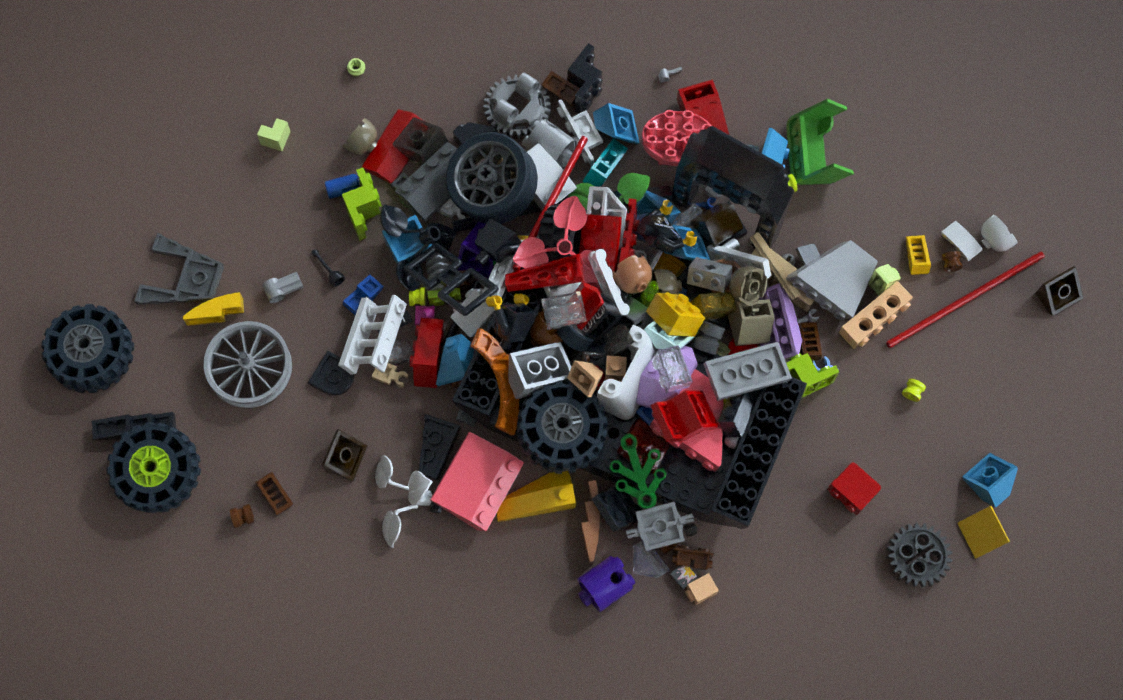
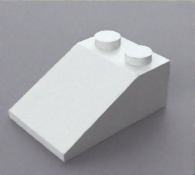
[514,143,577,211]

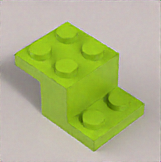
[342,167,382,240]
[786,353,839,398]

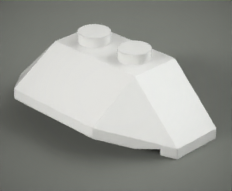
[587,186,627,250]

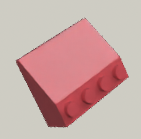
[430,432,524,531]

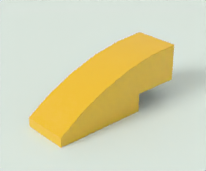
[183,292,244,326]

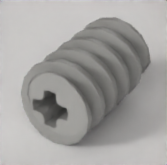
[425,253,450,291]

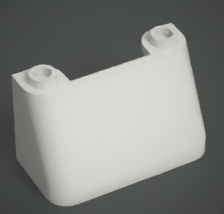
[597,325,658,420]

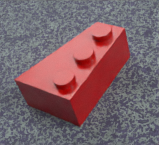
[410,317,444,388]

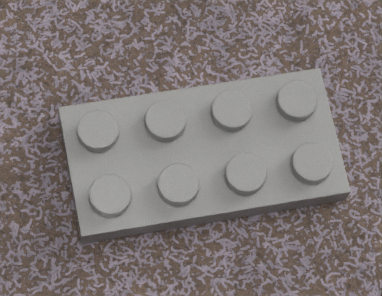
[704,342,792,401]

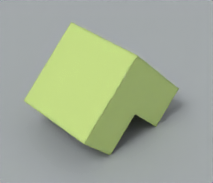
[257,118,291,151]

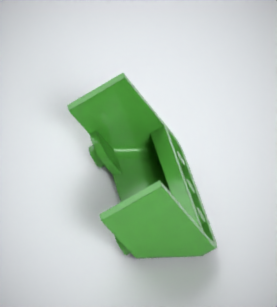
[786,99,854,185]

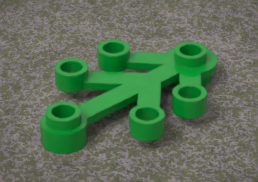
[610,434,666,509]

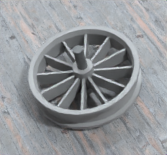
[204,321,292,408]

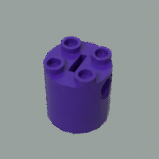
[577,556,636,612]

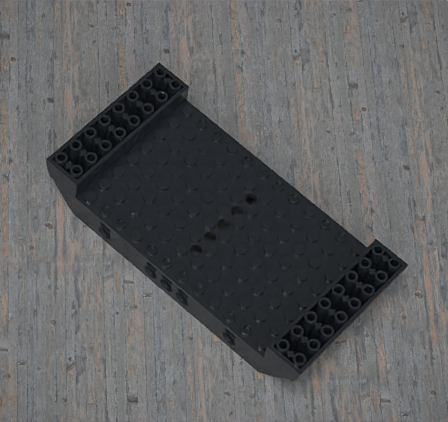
[453,267,807,529]

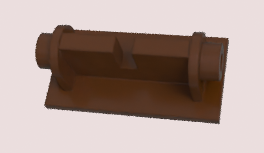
[672,545,714,570]

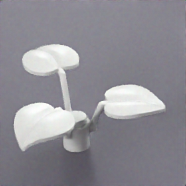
[375,455,432,548]

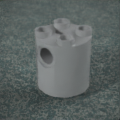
[522,119,576,168]

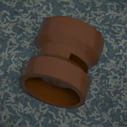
[230,504,255,528]

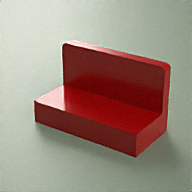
[560,282,604,330]

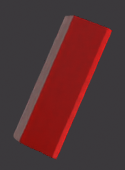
[361,109,430,184]

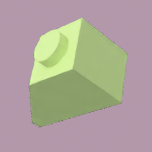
[868,264,900,296]

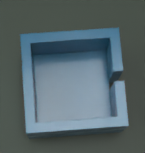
[382,215,432,264]

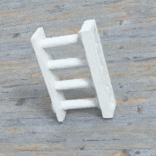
[338,295,407,374]

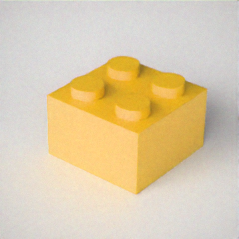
[646,292,705,337]

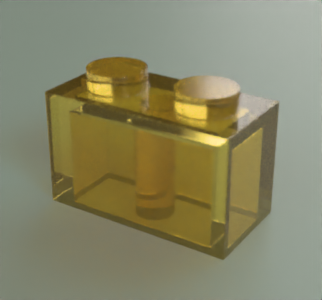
[690,292,737,320]

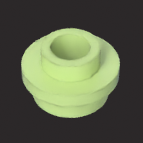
[347,58,365,76]

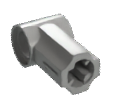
[262,272,304,303]

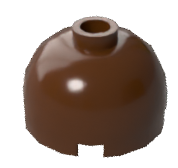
[529,311,564,347]

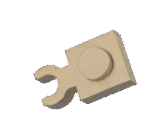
[371,363,408,388]

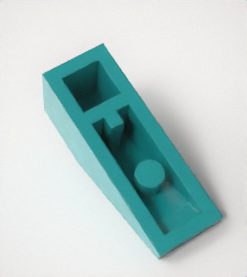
[582,138,628,187]

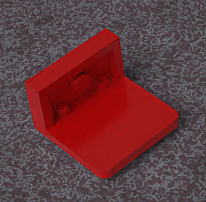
[827,462,881,516]

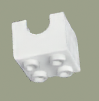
[451,288,495,337]

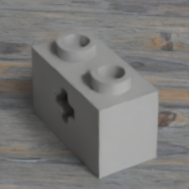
[687,257,733,293]

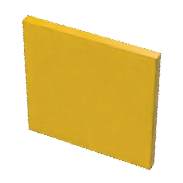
[958,506,1010,559]

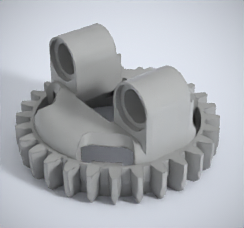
[484,72,551,139]

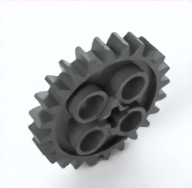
[887,522,953,588]

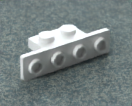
[557,99,603,167]

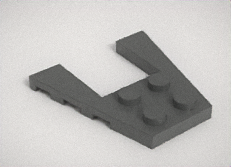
[134,233,224,304]

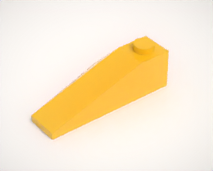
[496,471,576,522]

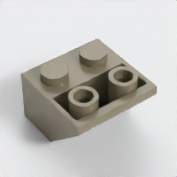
[726,299,775,346]

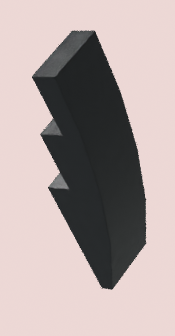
[92,412,176,440]

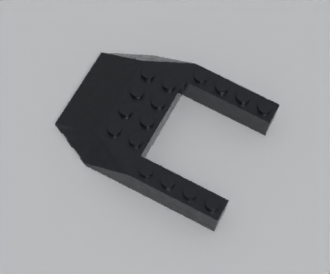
[672,126,794,249]

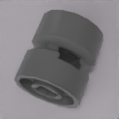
[692,321,725,355]

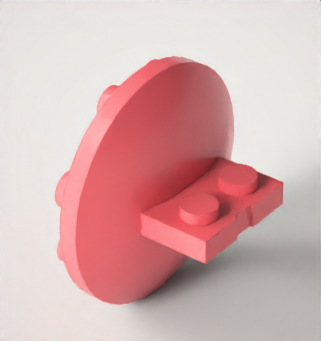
[642,110,712,166]

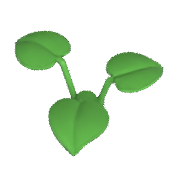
[568,173,650,210]

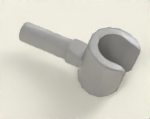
[658,67,682,83]
[797,309,819,323]

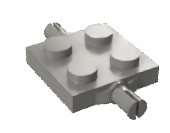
[626,502,694,551]

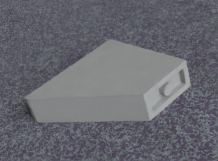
[786,240,878,320]

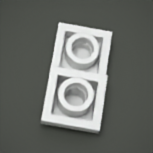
[942,221,982,261]

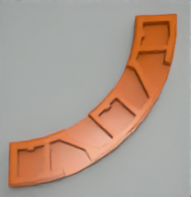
[471,328,520,435]

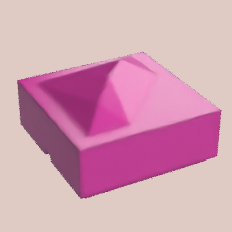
[415,306,435,326]

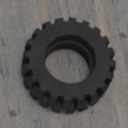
[538,204,587,262]

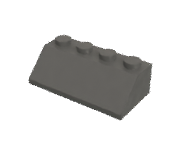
[395,142,457,222]

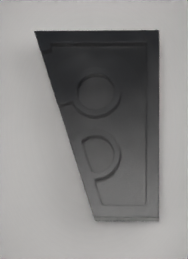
[419,413,461,481]

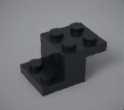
[567,43,603,114]

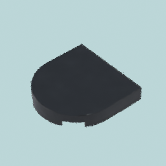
[308,351,354,396]

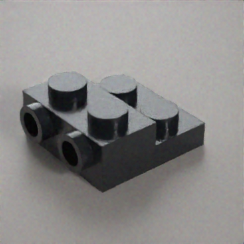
[591,484,641,532]

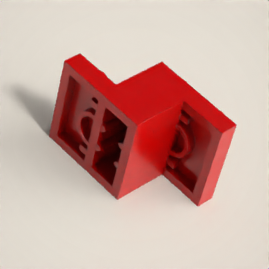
[650,391,719,442]

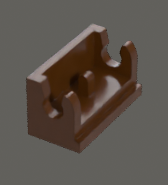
[541,71,580,107]

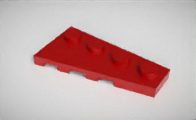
[618,198,640,269]
[505,253,584,292]

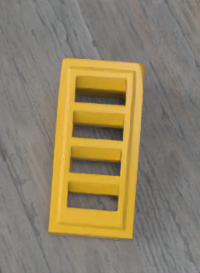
[905,235,931,275]

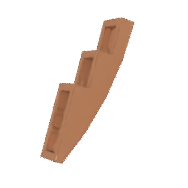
[581,480,600,565]

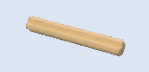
[750,232,800,299]

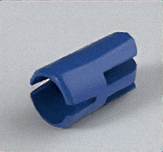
[325,174,360,199]

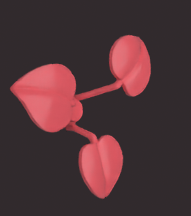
[513,196,598,283]

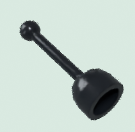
[311,249,345,287]

